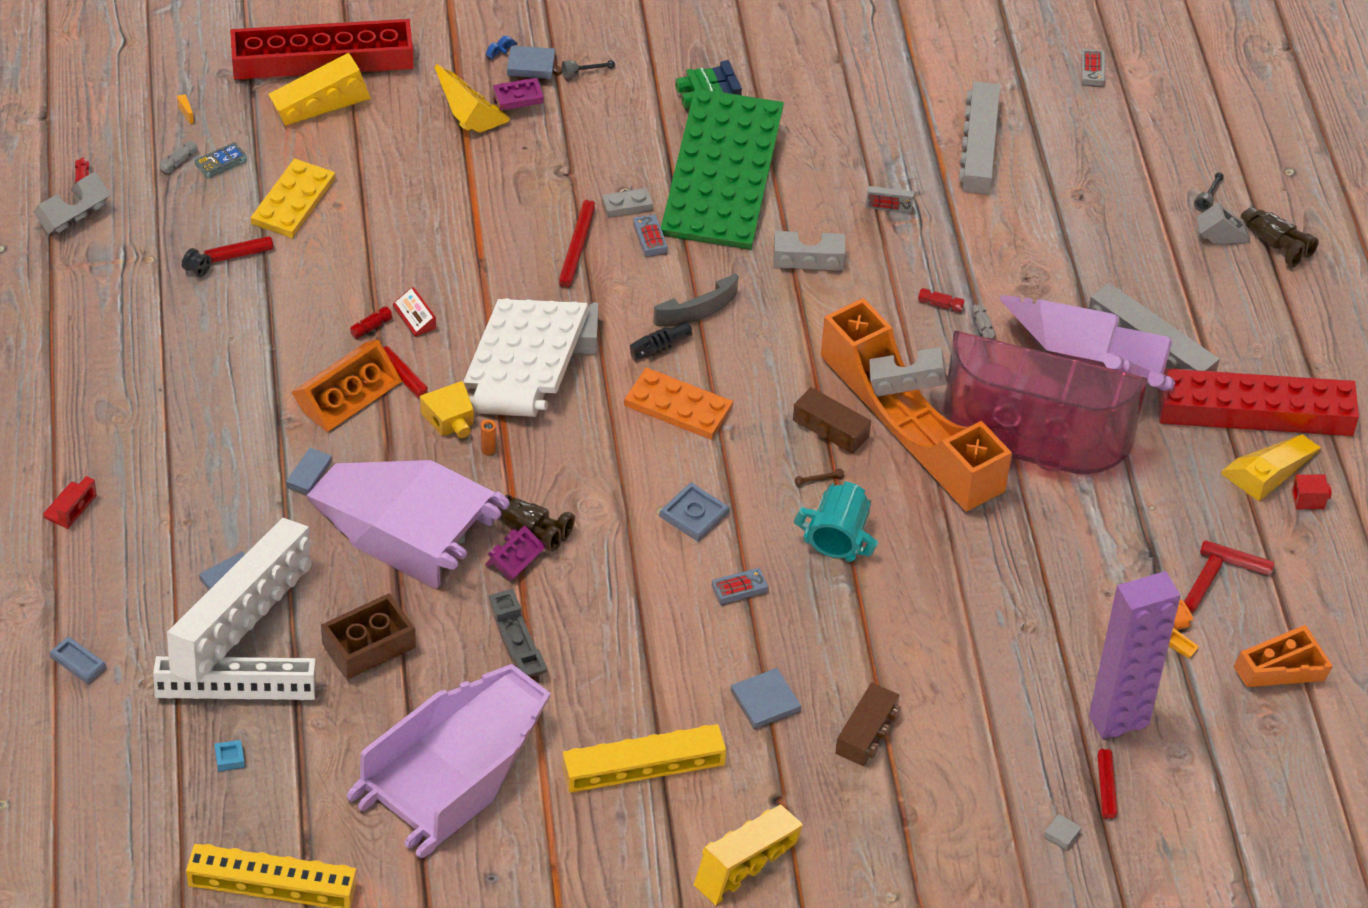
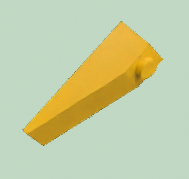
[434,64,510,133]
[1221,434,1321,501]

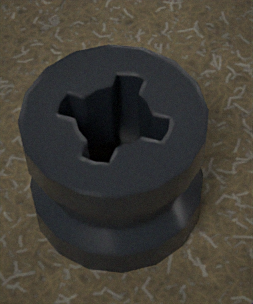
[181,248,211,277]

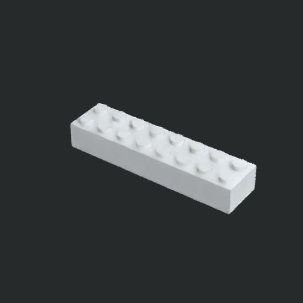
[167,518,312,683]

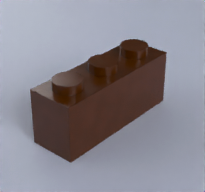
[793,387,871,454]
[835,682,901,766]

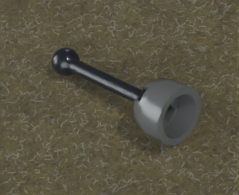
[561,60,615,79]
[1194,172,1224,212]

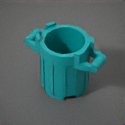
[794,481,878,562]

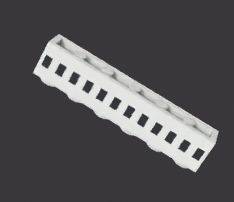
[153,656,316,700]

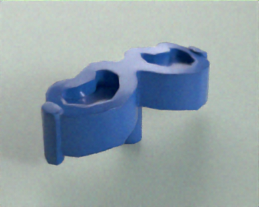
[486,36,518,59]

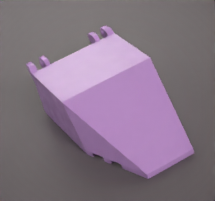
[1000,295,1175,391]
[306,460,510,589]
[347,664,550,858]

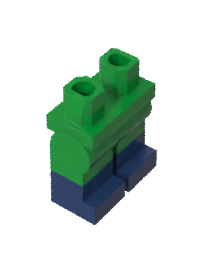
[675,60,742,109]

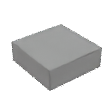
[1044,814,1081,850]

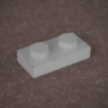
[602,188,652,218]

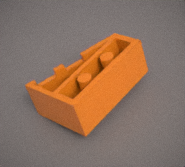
[1233,624,1333,687]

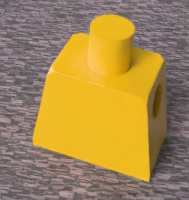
[420,381,474,439]

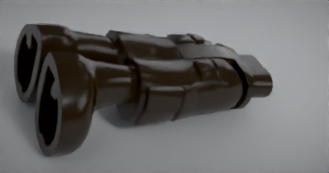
[1240,207,1319,268]
[498,494,575,551]

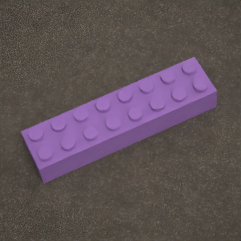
[1089,571,1181,739]

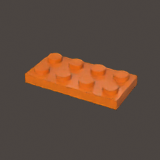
[624,367,733,440]

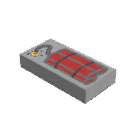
[1081,49,1105,86]
[866,186,914,213]

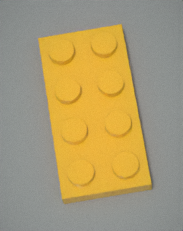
[250,158,336,238]

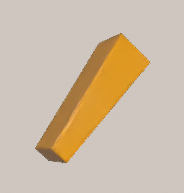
[177,94,194,124]
[1168,628,1199,659]

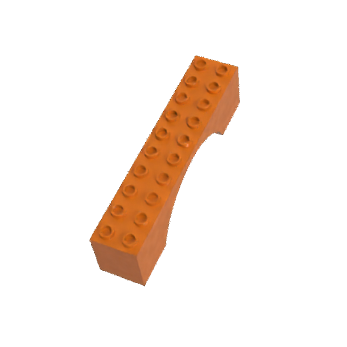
[820,298,1012,512]

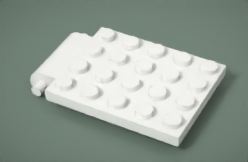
[463,299,590,417]

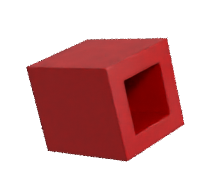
[1291,474,1332,509]

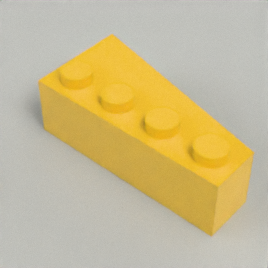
[268,53,371,125]
[693,805,803,906]

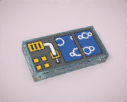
[195,142,247,179]

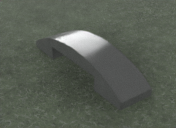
[653,274,738,326]
[488,589,548,677]

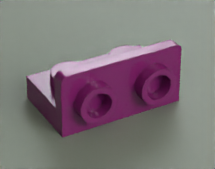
[493,78,544,111]
[485,526,545,582]

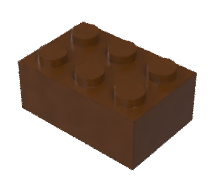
[321,593,416,680]

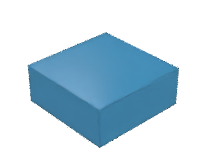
[214,740,245,771]

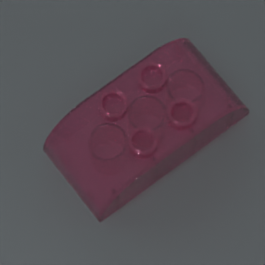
[943,330,1148,474]

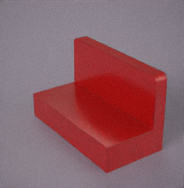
[43,476,97,529]

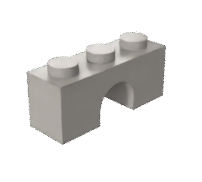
[33,171,111,235]
[773,231,845,270]
[869,347,947,396]

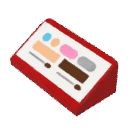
[393,287,436,337]

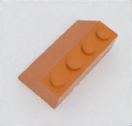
[291,340,402,432]

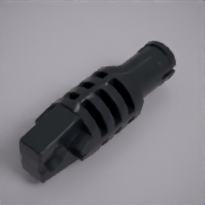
[630,321,693,360]

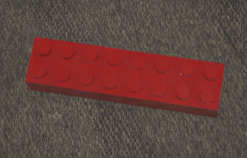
[230,19,414,80]
[1158,368,1359,436]

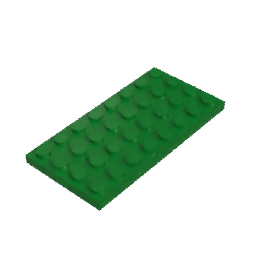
[660,88,784,250]

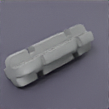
[159,140,198,173]
[972,304,997,344]

